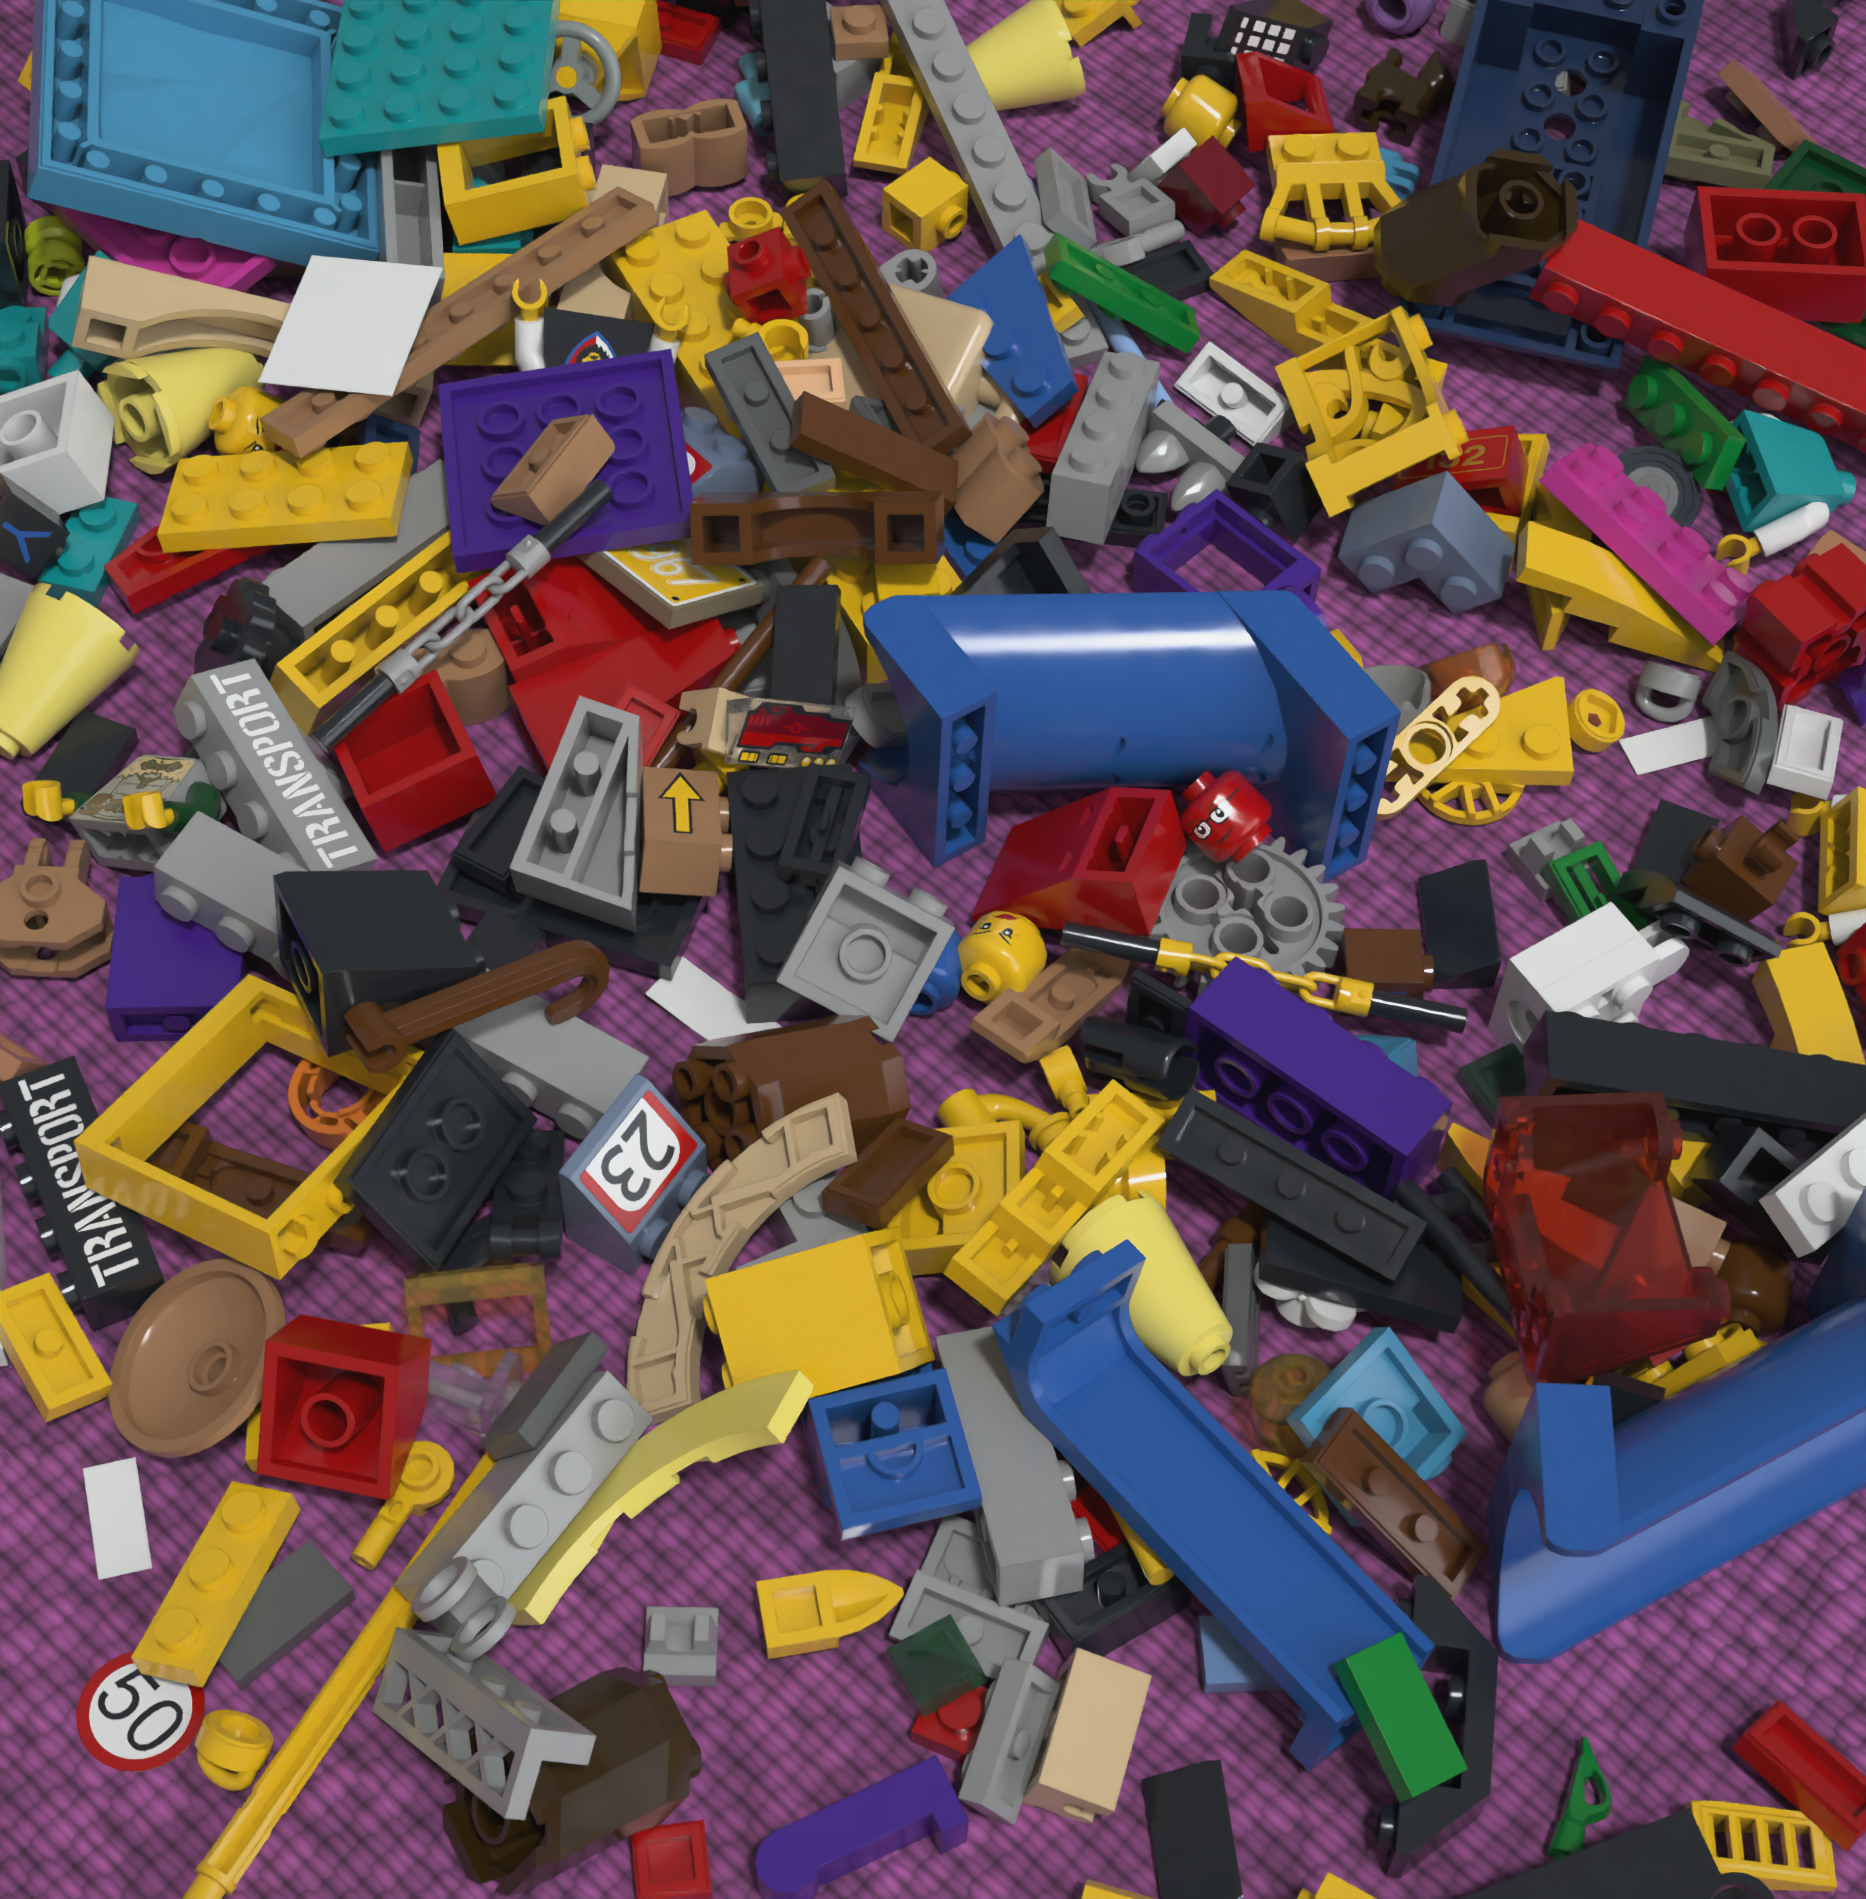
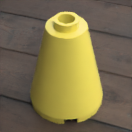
[966,0,1086,111]
[97,347,264,475]
[0,583,140,760]
[1049,1190,1233,1376]

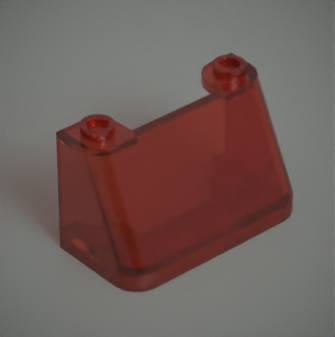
[1483,1091,1731,1387]

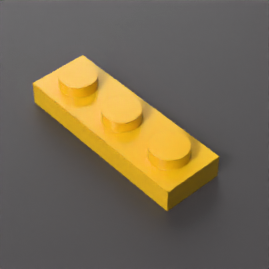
[131,1481,301,1688]

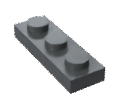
[704,332,836,492]

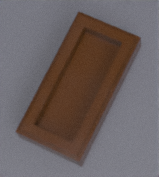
[821,1117,954,1230]

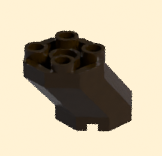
[1374,148,1578,308]
[443,1666,702,1896]

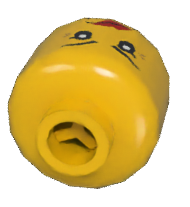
[208,385,287,455]
[958,911,1047,1005]

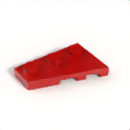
[103,526,277,614]

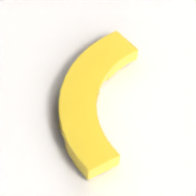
[492,1370,814,1625]

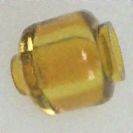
[1248,1353,1332,1457]

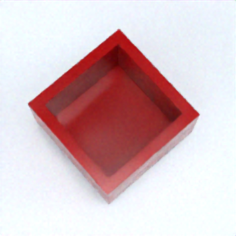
[322,669,497,852]

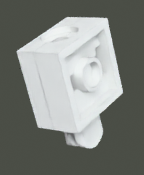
[1488,902,1690,1070]

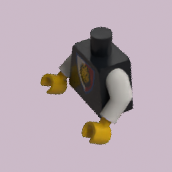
[511,278,691,372]

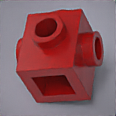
[723,226,811,326]

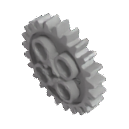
[1146,836,1345,999]

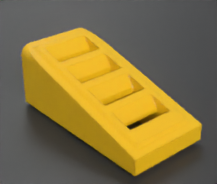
[1683,1800,1837,1892]

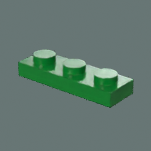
[1043,232,1201,354]
[1623,354,1747,491]

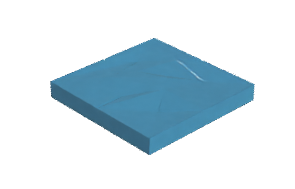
[27,0,379,266]

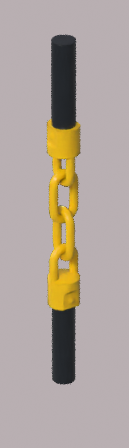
[1060,920,1468,1034]

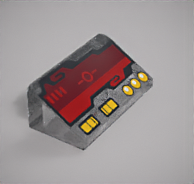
[725,698,855,768]

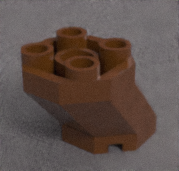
[672,1015,911,1171]

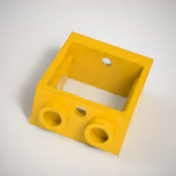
[437,96,597,245]

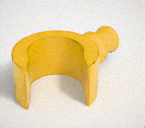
[731,318,809,360]
[1038,1045,1088,1120]

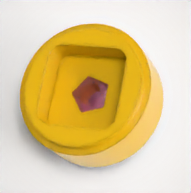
[1567,689,1625,752]

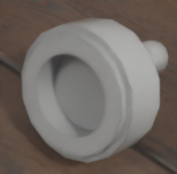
[1635,661,1702,723]

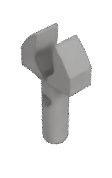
[1089,220,1185,266]

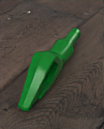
[1547,1736,1612,1862]

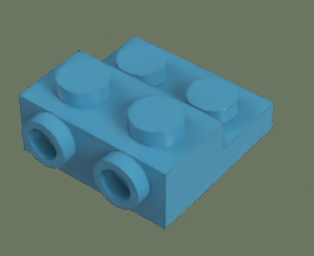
[1286,1327,1468,1527]

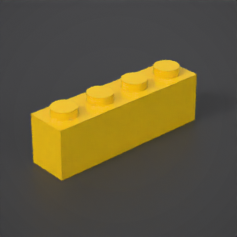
[269,529,495,736]

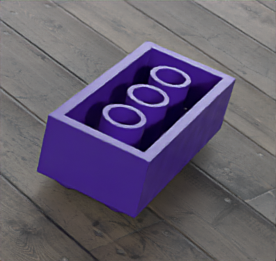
[1181,956,1453,1207]

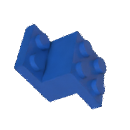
[800,1361,983,1540]

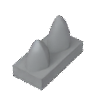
[1136,400,1245,511]

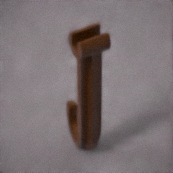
[343,940,610,1074]

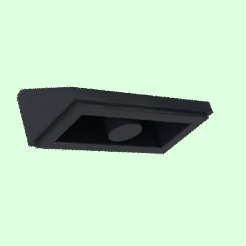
[1417,859,1501,988]
[1033,1540,1191,1660]
[1143,1759,1243,1899]

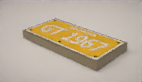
[575,538,765,629]

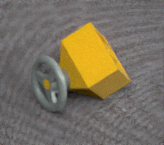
[549,0,662,127]

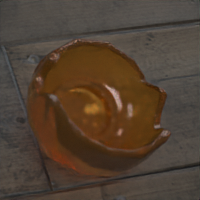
[1419,643,1516,713]

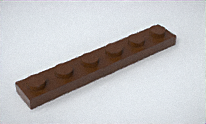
[780,179,973,454]

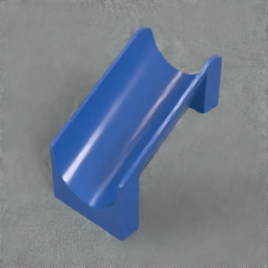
[859,590,1401,884]
[1487,1186,1866,1664]

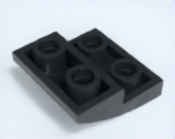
[1615,870,1783,967]

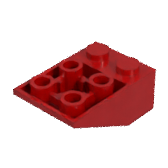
[467,556,664,683]
[971,787,1187,936]

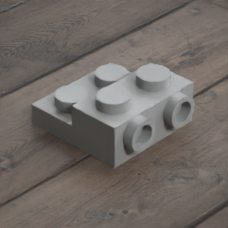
[776,856,955,1042]

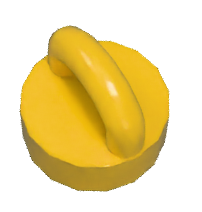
[195,1709,274,1791]

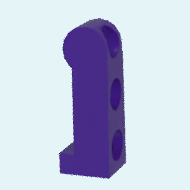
[755,1755,969,1899]

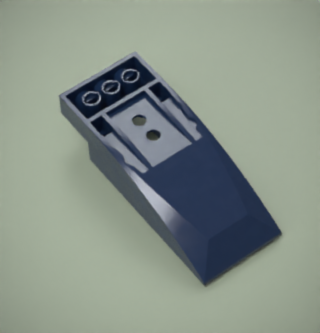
[1398,0,1704,373]

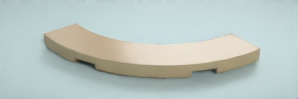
[626,1092,858,1426]

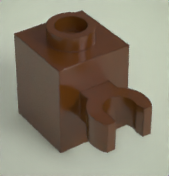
[1681,815,1800,921]

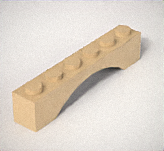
[71,255,434,428]

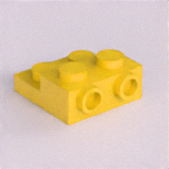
[882,1120,1025,1276]

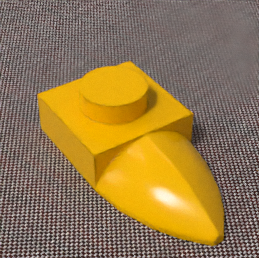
[756,1570,904,1659]

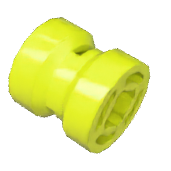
[24,215,85,296]

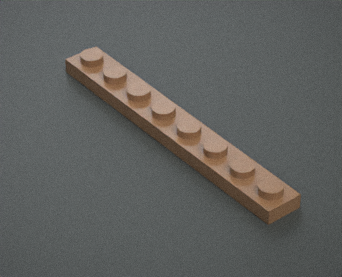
[260,186,658,458]

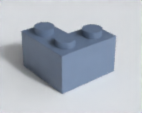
[1338,471,1515,614]

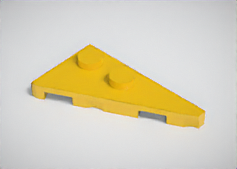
[1385,677,1574,786]

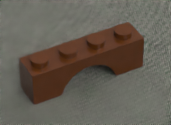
[689,491,945,565]

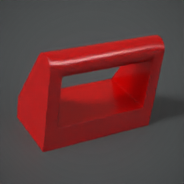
[1236,51,1335,152]

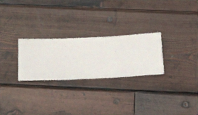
[645,956,782,1041]

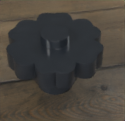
[194,577,301,681]

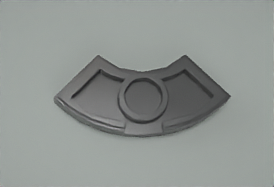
[1701,650,1778,795]

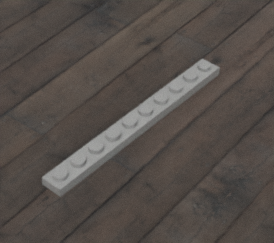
[880,0,1109,369]

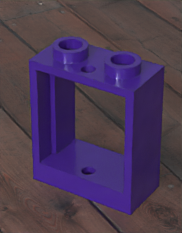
[1131,489,1321,602]

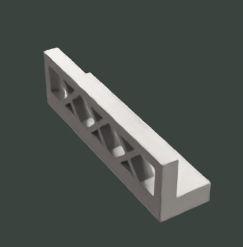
[372,1627,596,1820]

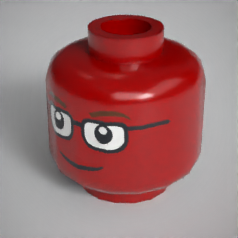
[1179,770,1273,864]

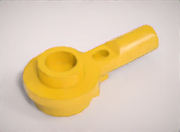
[350,1440,455,1570]

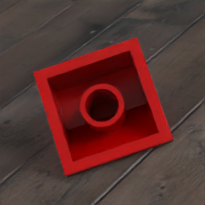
[257,1314,432,1500]

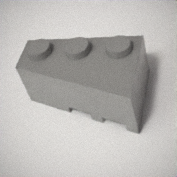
[509,696,644,933]

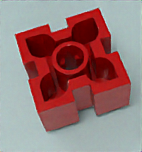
[1732,543,1866,714]

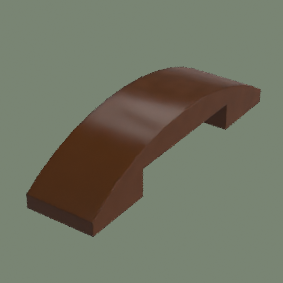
[145,1121,375,1249]

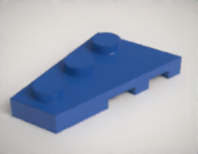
[945,234,1080,429]

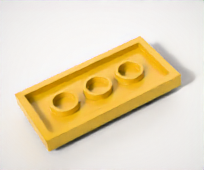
[157,442,413,553]

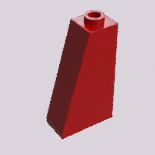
[508,616,741,778]

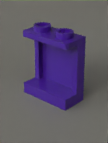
[105,873,247,1042]

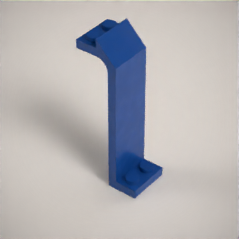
[992,1239,1436,1772]

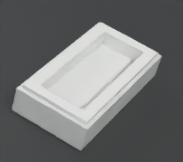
[1766,704,1843,800]

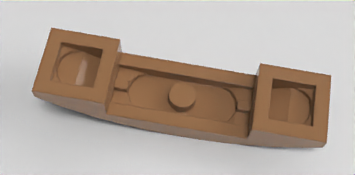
[969,935,1146,1063]

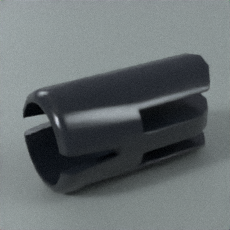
[1081,1014,1200,1102]

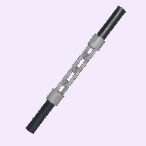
[311,479,614,753]

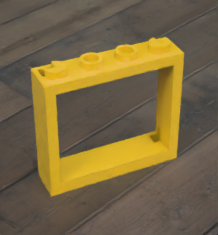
[74,974,425,1281]

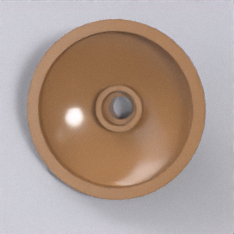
[109,1258,286,1458]

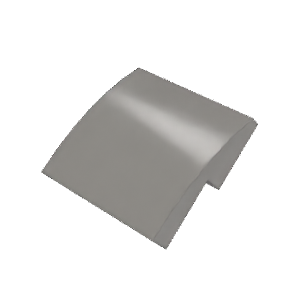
[889,1514,1050,1682]

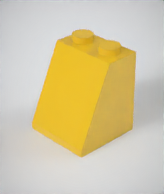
[703,1226,935,1398]

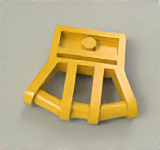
[1259,132,1401,251]

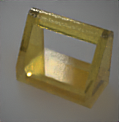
[403,1261,553,1384]

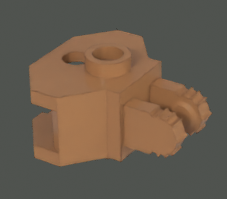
[0,838,114,978]

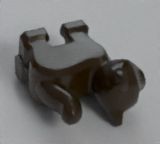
[1352,48,1456,147]

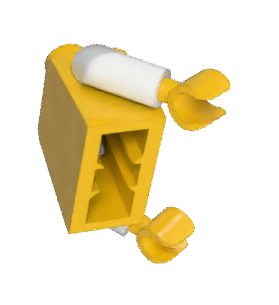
[1783,786,1866,949]

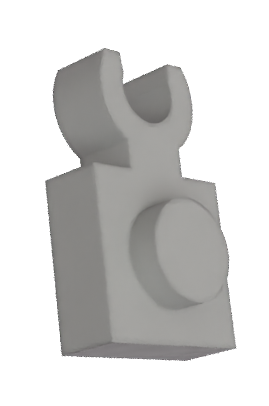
[1086,163,1175,237]

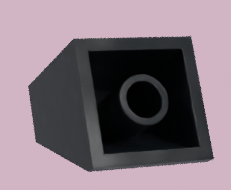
[273,870,487,1058]

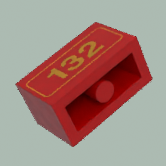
[1392,425,1529,518]

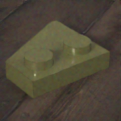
[1664,100,1776,189]

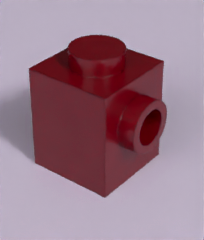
[1156,135,1256,237]

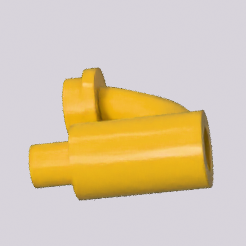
[937,1089,1073,1152]

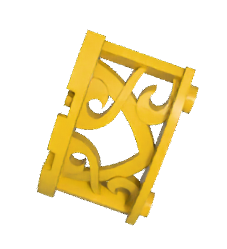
[1275,306,1470,518]

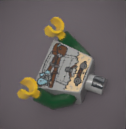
[22,746,227,872]

